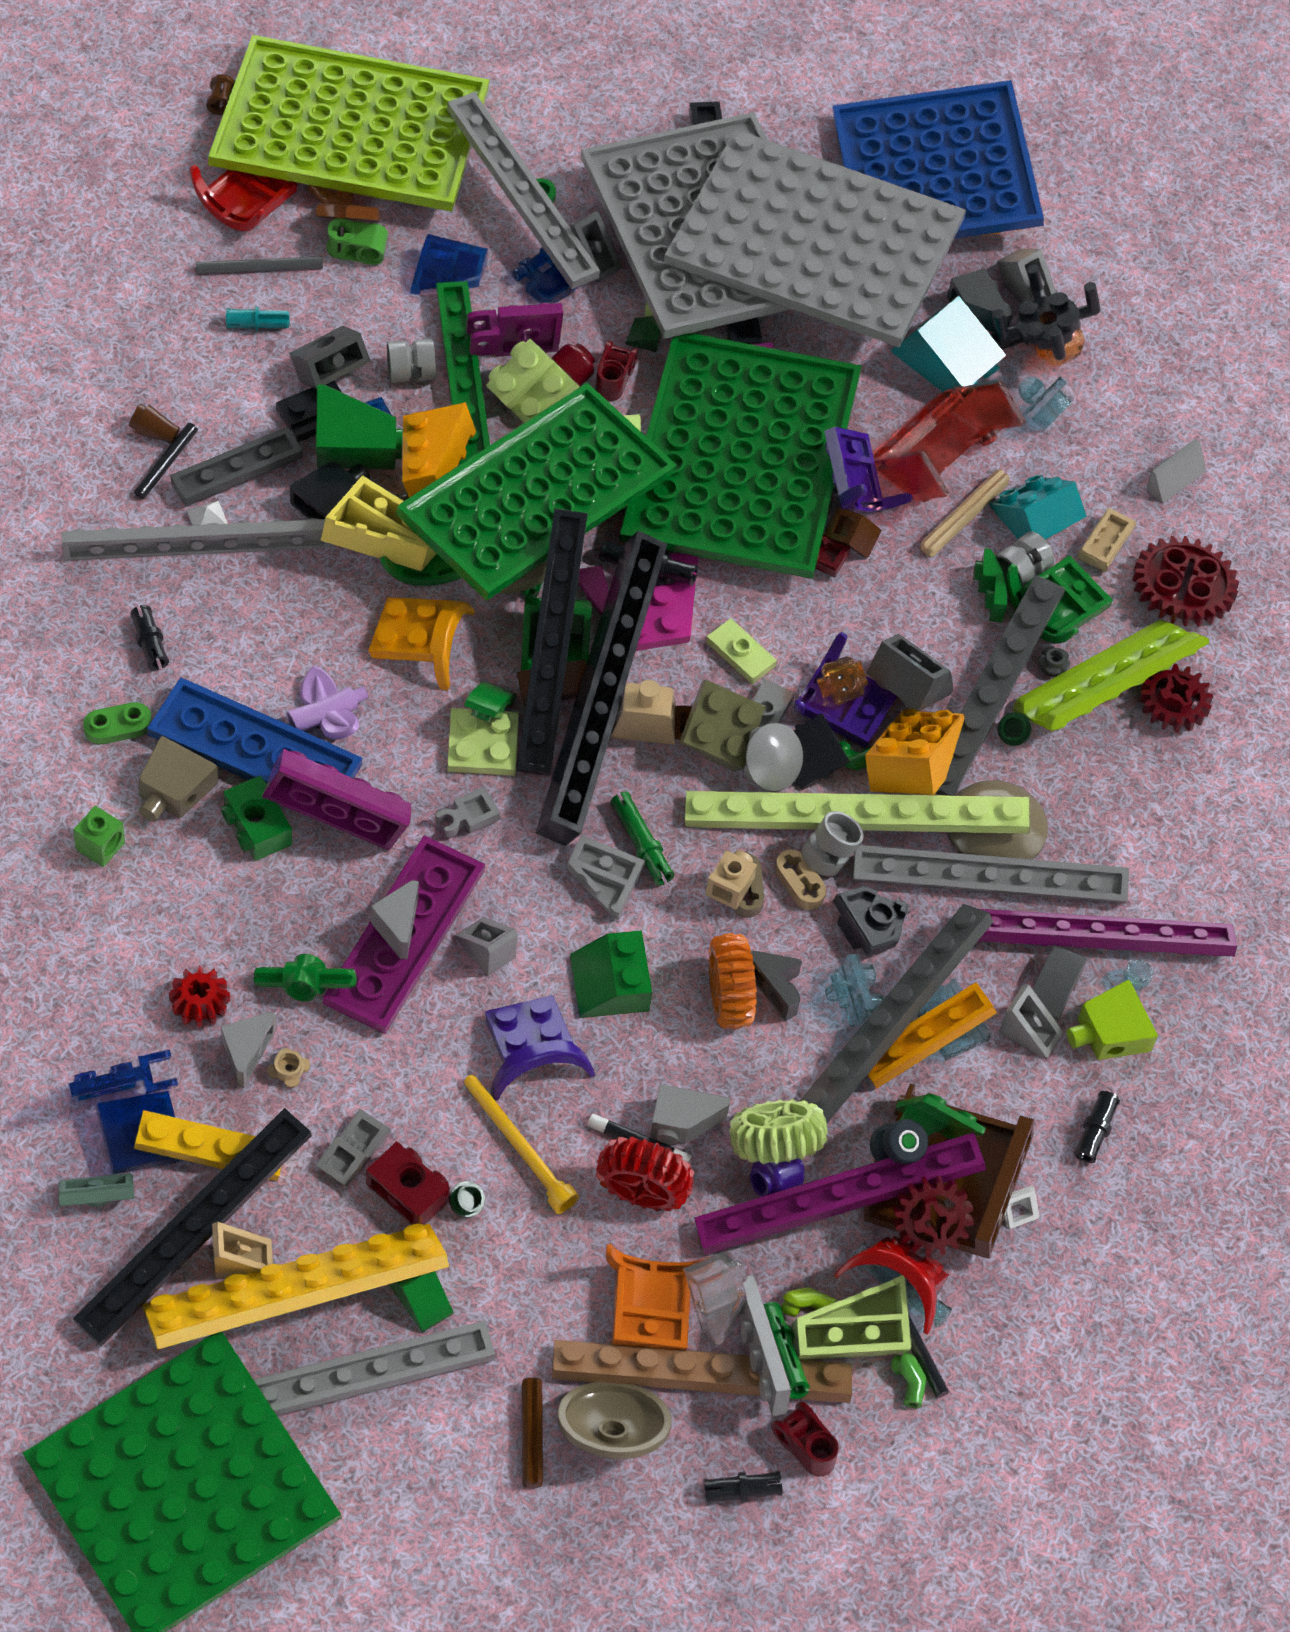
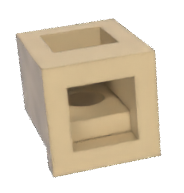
[705,850,757,910]

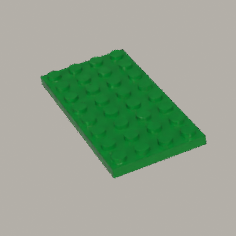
[395,383,677,601]

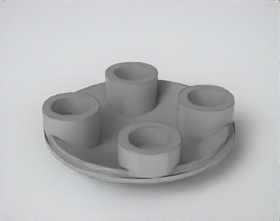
[744,723,803,791]

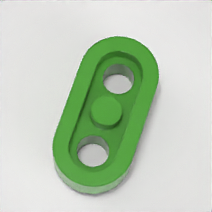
[83,702,152,745]

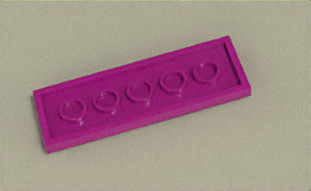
[323,835,485,1034]

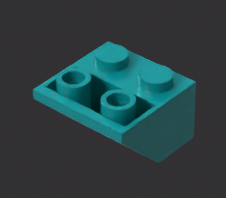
[989,474,1087,539]

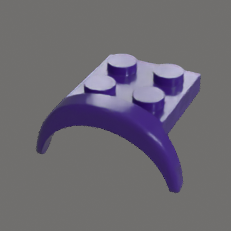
[825,427,913,514]
[793,632,898,748]
[485,995,595,1101]

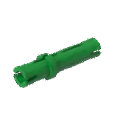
[610,791,675,886]
[763,1302,810,1399]

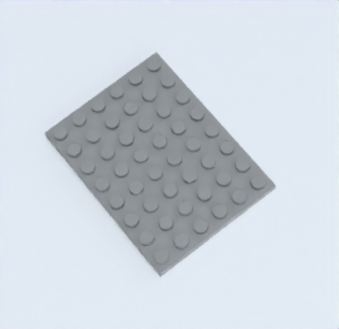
[581,112,791,339]
[664,129,966,347]

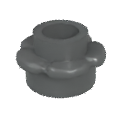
[1038,647,1071,677]

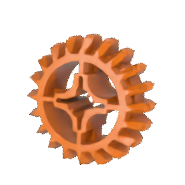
[708,933,757,1029]

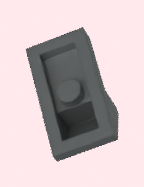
[751,950,802,1022]

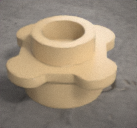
[267,1048,310,1088]

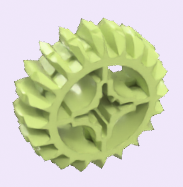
[729,1099,828,1164]

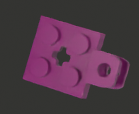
[466,303,564,357]

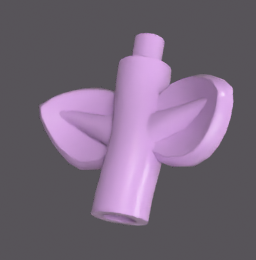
[286,665,368,739]

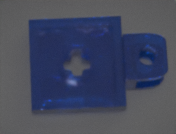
[67,1050,178,1103]

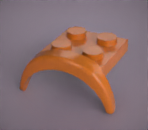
[606,1244,715,1350]

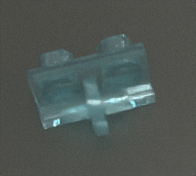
[1018,376,1072,430]
[825,954,884,1027]

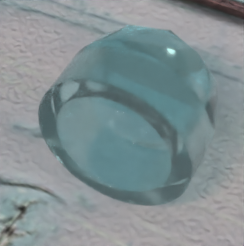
[1123,959,1154,990]

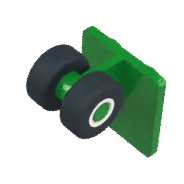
[870,1093,986,1164]

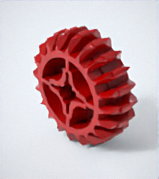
[596,1137,695,1212]

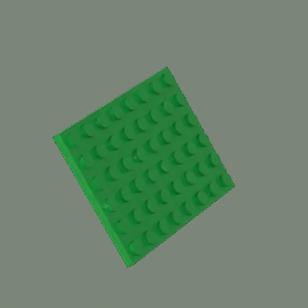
[620,333,862,579]

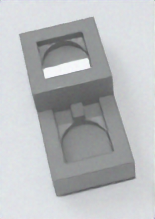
[316,1109,391,1186]

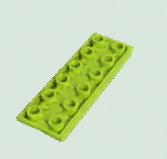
[1012,620,1209,731]

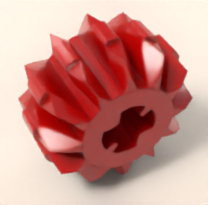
[169,965,230,1029]

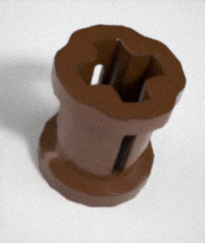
[206,74,236,115]

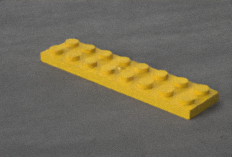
[143,1223,449,1350]

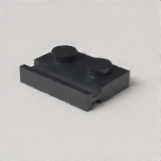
[276,381,342,442]

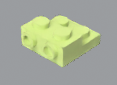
[486,339,580,423]

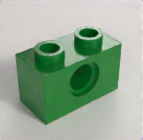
[221,775,293,861]

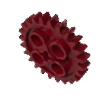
[1132,536,1239,627]

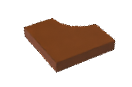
[316,204,381,222]

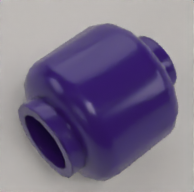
[750,1159,805,1197]

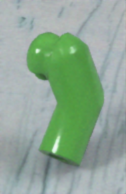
[891,1353,927,1409]

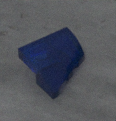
[410,234,488,295]

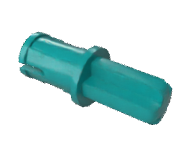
[226,306,290,332]

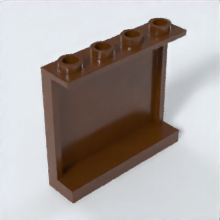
[863,1083,1034,1259]

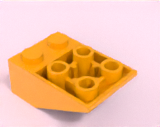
[865,708,965,795]

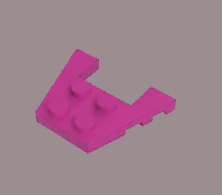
[577,553,698,651]

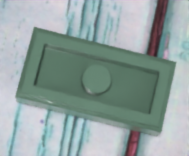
[58,1173,134,1207]

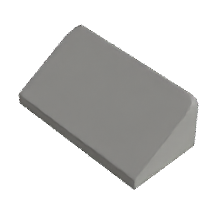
[1147,439,1206,503]

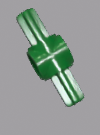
[254,954,356,1002]

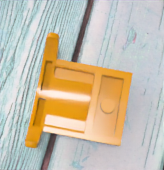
[368,597,475,691]

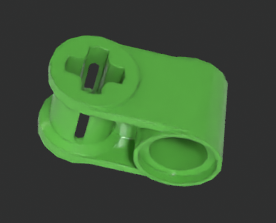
[326,218,388,265]

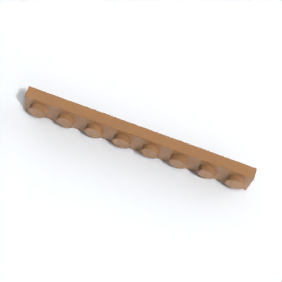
[552,1340,852,1403]

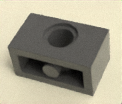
[289,326,370,389]

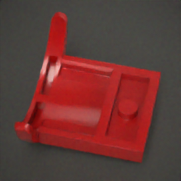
[190,165,297,232]
[834,1236,950,1334]

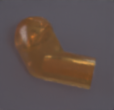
[308,185,354,205]

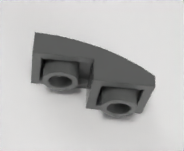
[1033,945,1087,1020]

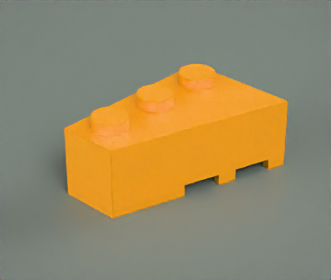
[402,402,476,498]

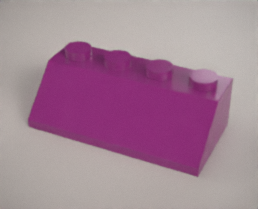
[262,749,411,850]

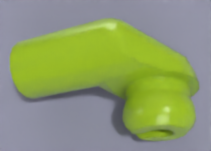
[781,1287,836,1317]

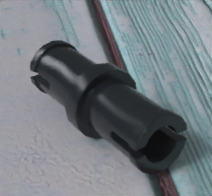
[130,605,169,670]
[1074,1091,1120,1163]
[704,1471,783,1504]

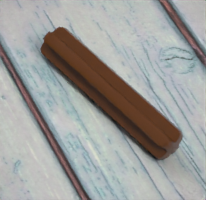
[522,1378,543,1488]

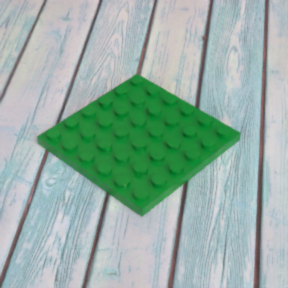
[23,1332,342,1632]

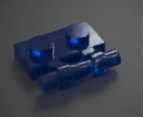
[511,247,582,304]

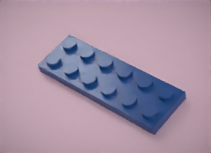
[147,677,363,784]

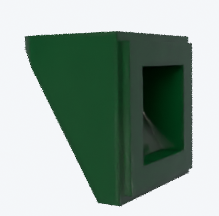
[626,316,662,353]

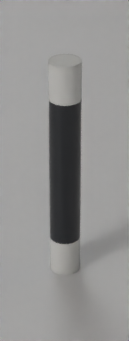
[587,1113,692,1163]

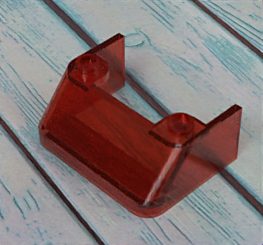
[873,380,1026,502]

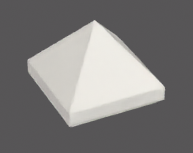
[187,501,228,525]
[1004,1185,1040,1229]

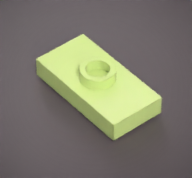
[706,618,777,685]

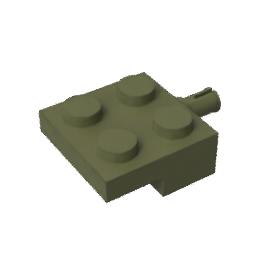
[679,680,766,771]

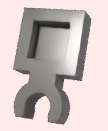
[435,787,500,838]

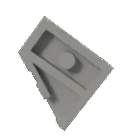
[567,835,645,920]

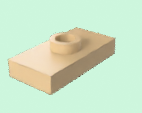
[1077,507,1137,573]

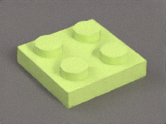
[447,708,519,776]

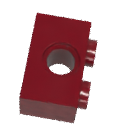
[366,1141,450,1225]

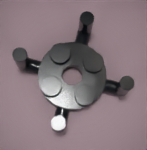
[992,265,1101,360]

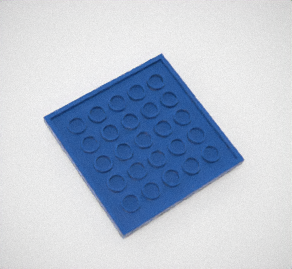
[832,80,1044,239]

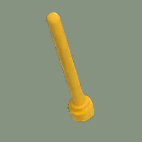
[464,1075,580,1214]

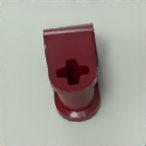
[595,340,639,402]
[771,1401,839,1477]

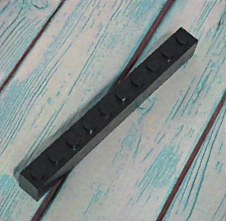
[535,531,667,846]

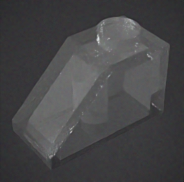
[684,1251,747,1346]

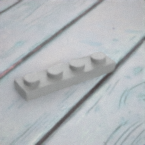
[732,1275,791,1416]

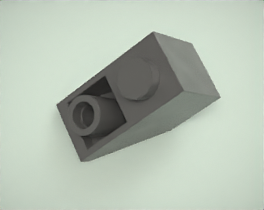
[947,268,1012,332]

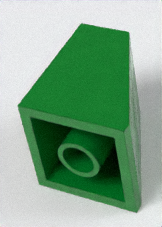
[316,384,403,470]

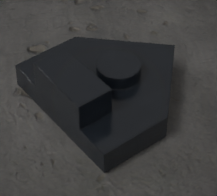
[833,885,909,956]

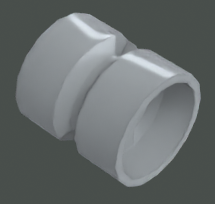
[387,339,436,383]
[996,531,1055,586]
[801,811,864,876]

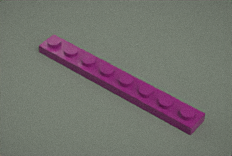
[959,907,1237,957]
[694,1132,986,1255]

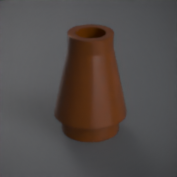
[129,403,180,444]

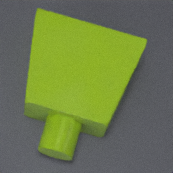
[1066,980,1158,1060]

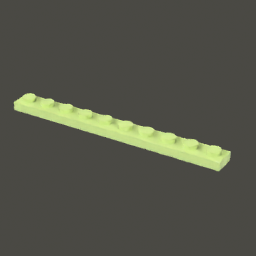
[685,791,1030,834]

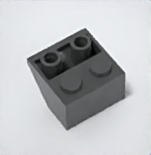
[866,634,954,711]

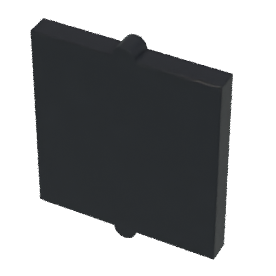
[793,713,850,790]

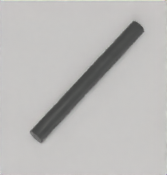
[196,256,323,275]

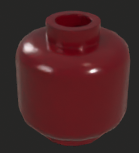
[551,343,595,387]

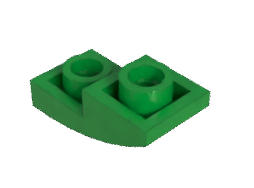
[973,548,1007,623]
[464,682,517,722]

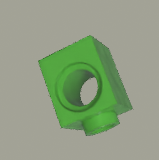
[73,805,125,867]

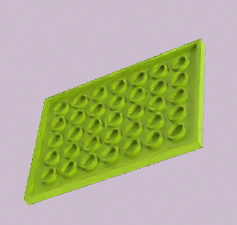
[208,35,490,212]

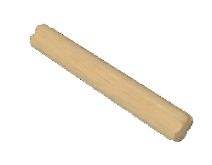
[920,469,1010,557]

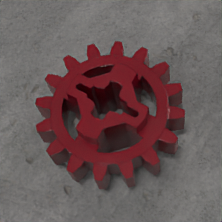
[1139,663,1213,733]
[893,1175,974,1257]

